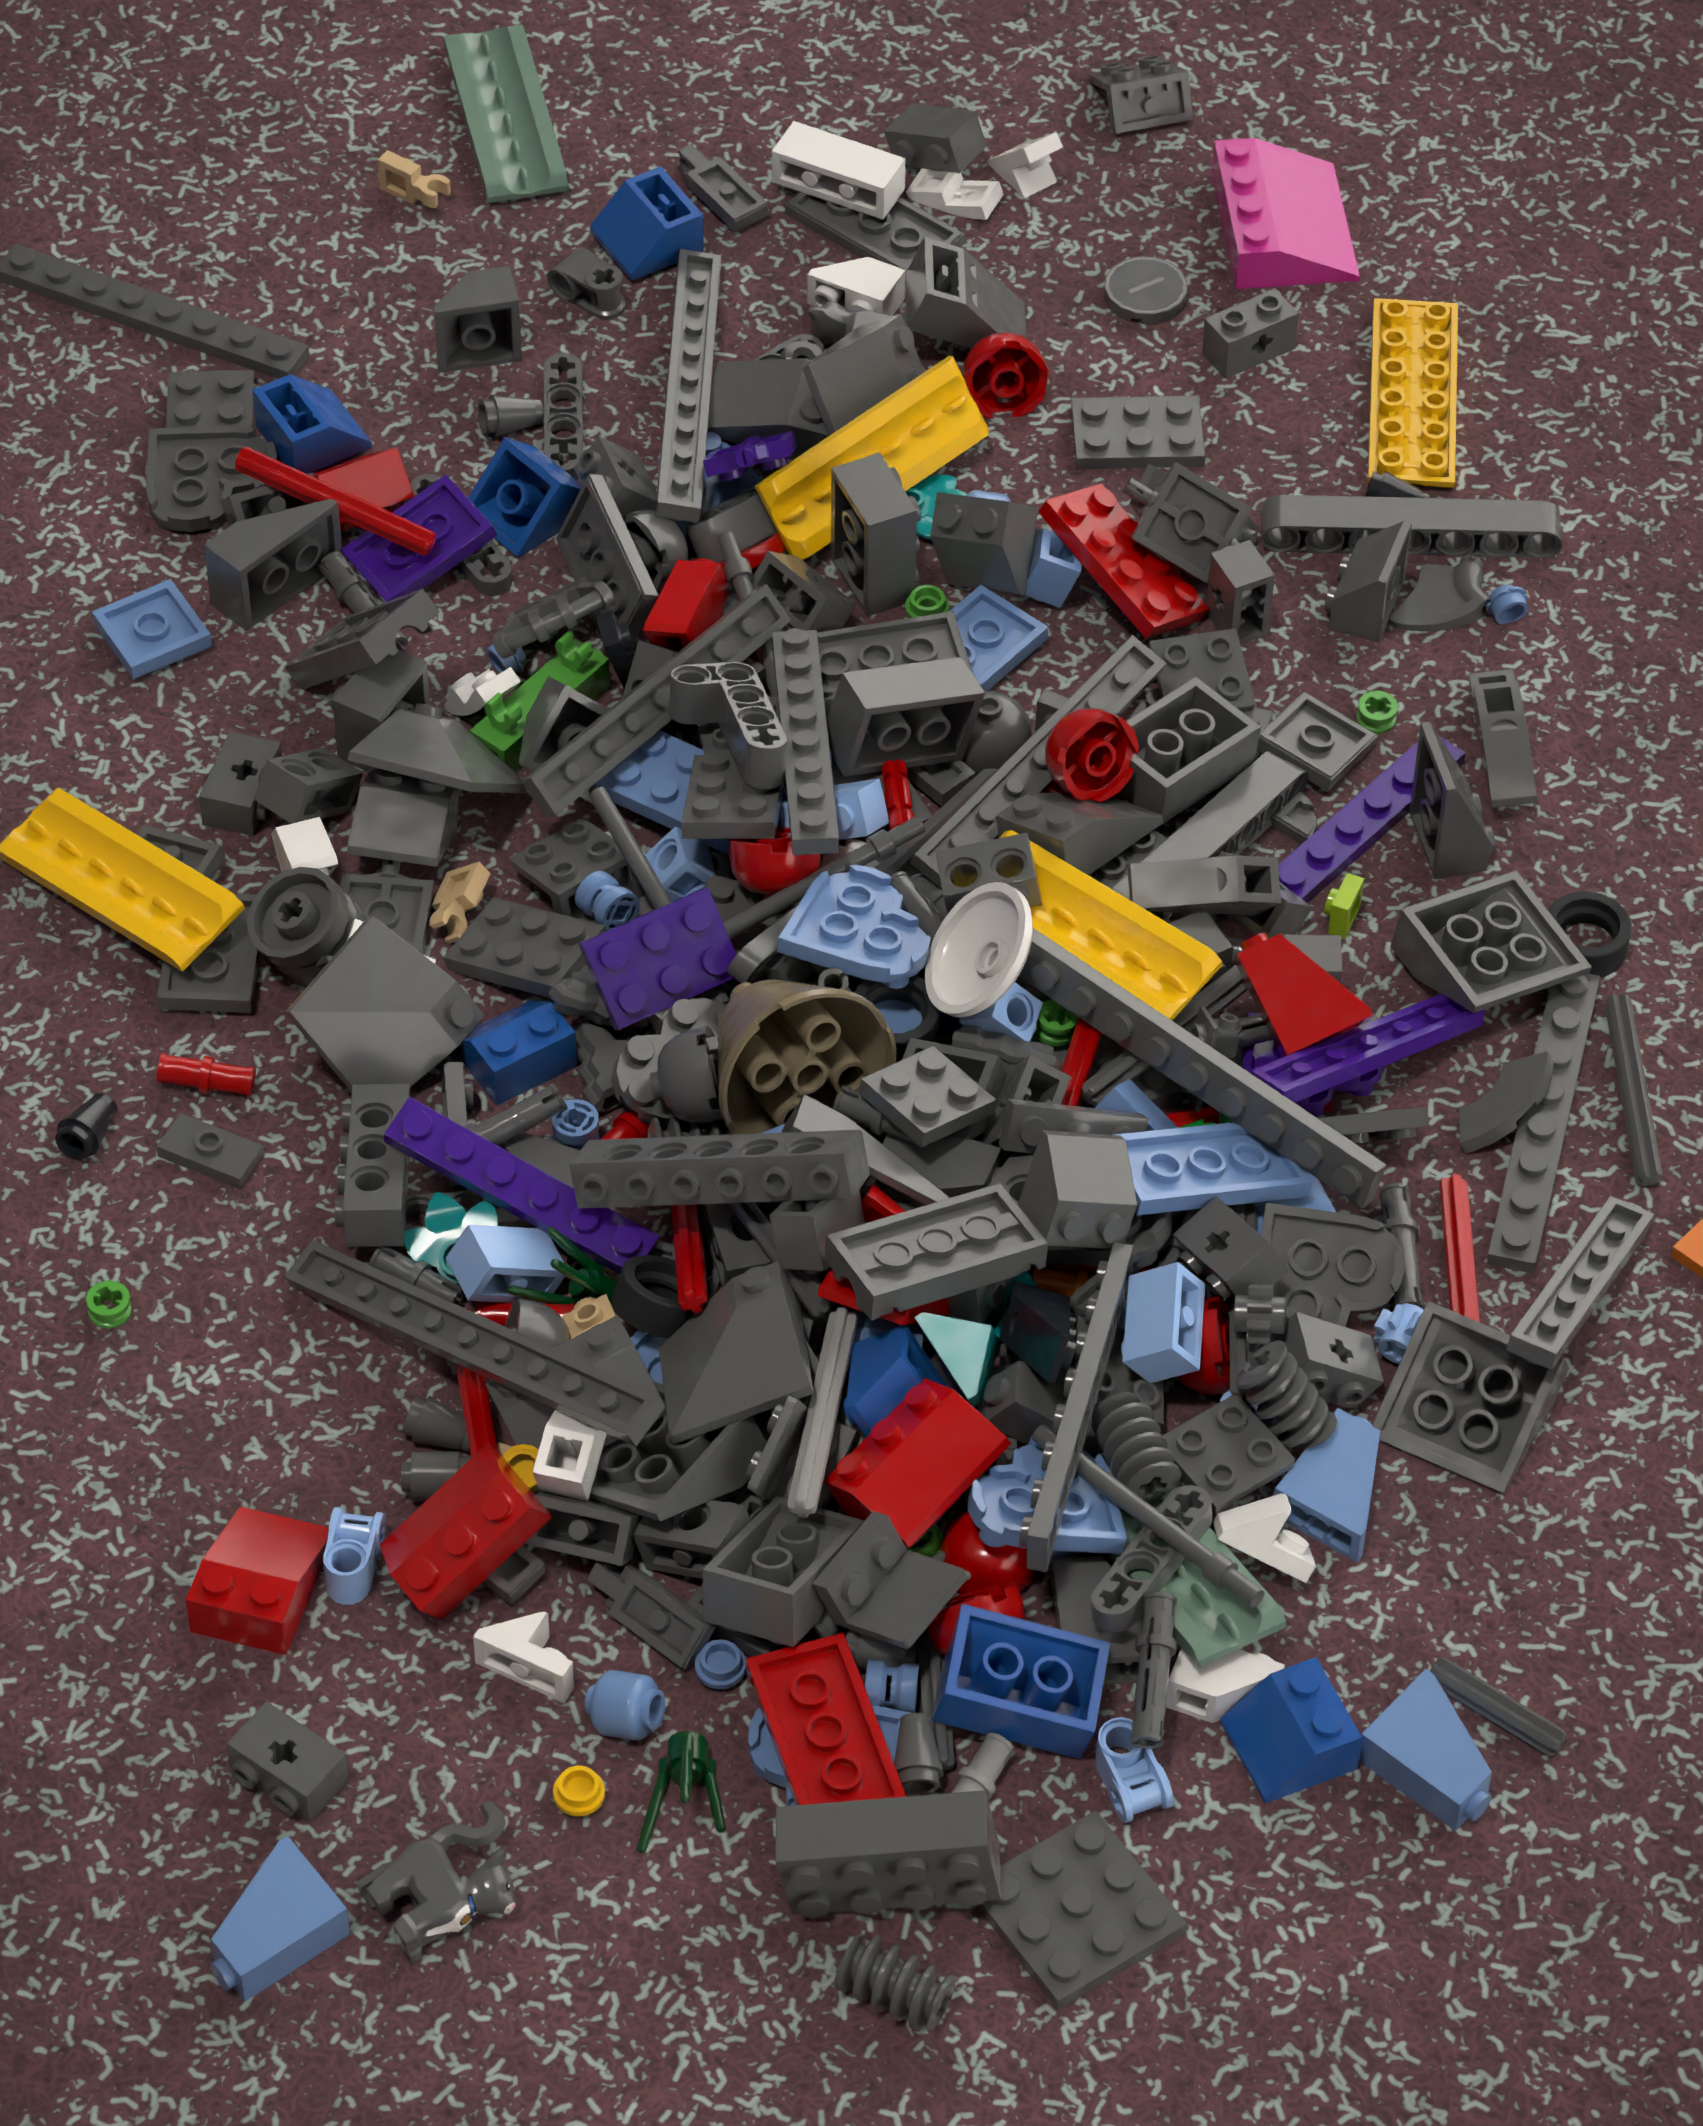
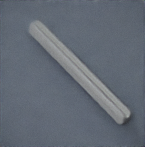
[787,1307,858,1518]

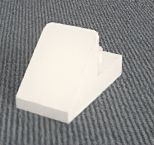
[987,132,1063,198]
[1213,1494,1316,1583]
[473,1612,574,1703]

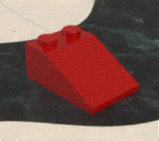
[185,1507,329,1655]

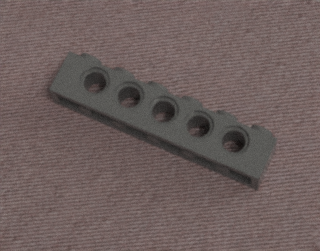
[569,1129,870,1208]

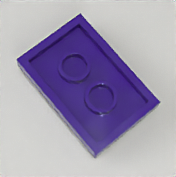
[341,475,497,603]
[578,887,737,1030]

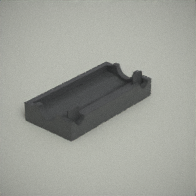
[285,588,440,690]
[824,1183,1048,1321]

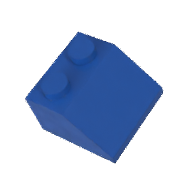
[468,437,582,557]
[453,1001,577,1106]
[1220,1657,1362,1804]

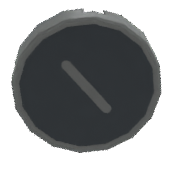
[1104,256,1187,325]

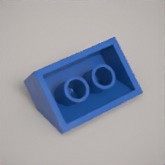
[931,1604,1111,1759]

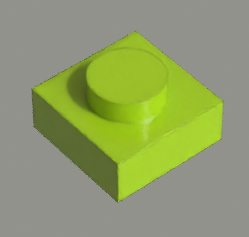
[1324,873,1365,939]

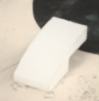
[906,169,1004,220]

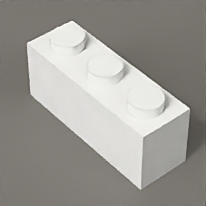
[772,121,905,219]

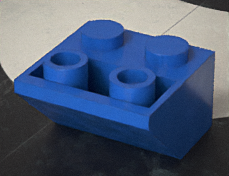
[590,166,704,281]
[252,374,372,474]
[844,1325,949,1437]

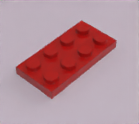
[1038,483,1209,639]
[746,1632,906,1805]

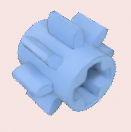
[1373,1303,1424,1364]

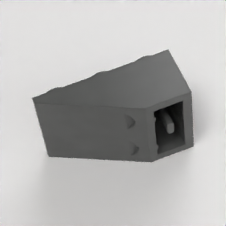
[906,237,1026,348]

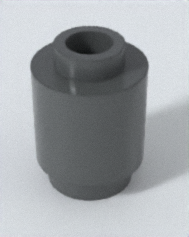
[401,1451,471,1502]

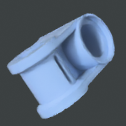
[323,1507,386,1605]
[1095,1717,1174,1823]

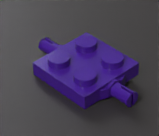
[703,431,797,482]

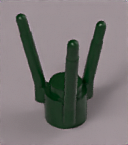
[507,1227,618,1306]
[637,1731,726,1853]

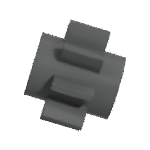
[1234,1284,1286,1345]

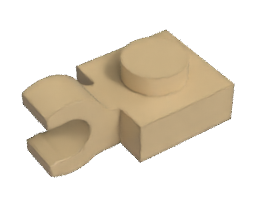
[378,150,451,208]
[430,862,491,944]

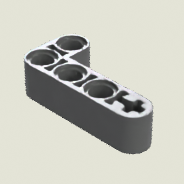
[669,662,787,789]

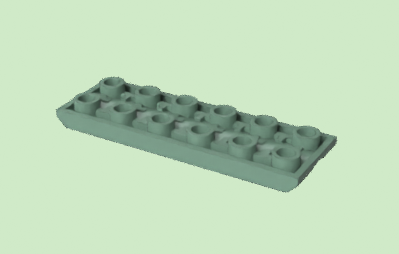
[442,24,569,203]
[1094,1453,1286,1668]

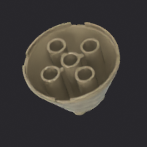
[717,979,896,1135]

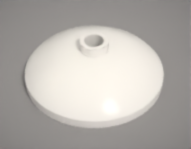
[925,882,1033,1017]

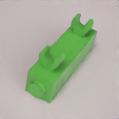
[470,631,610,772]

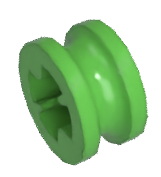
[1356,691,1398,734]
[1034,999,1078,1047]
[86,1280,132,1329]

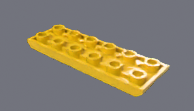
[1368,298,1458,488]
[755,356,990,560]
[0,788,245,972]
[965,830,1223,1020]

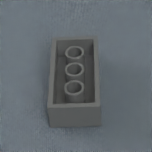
[775,1790,1001,1918]

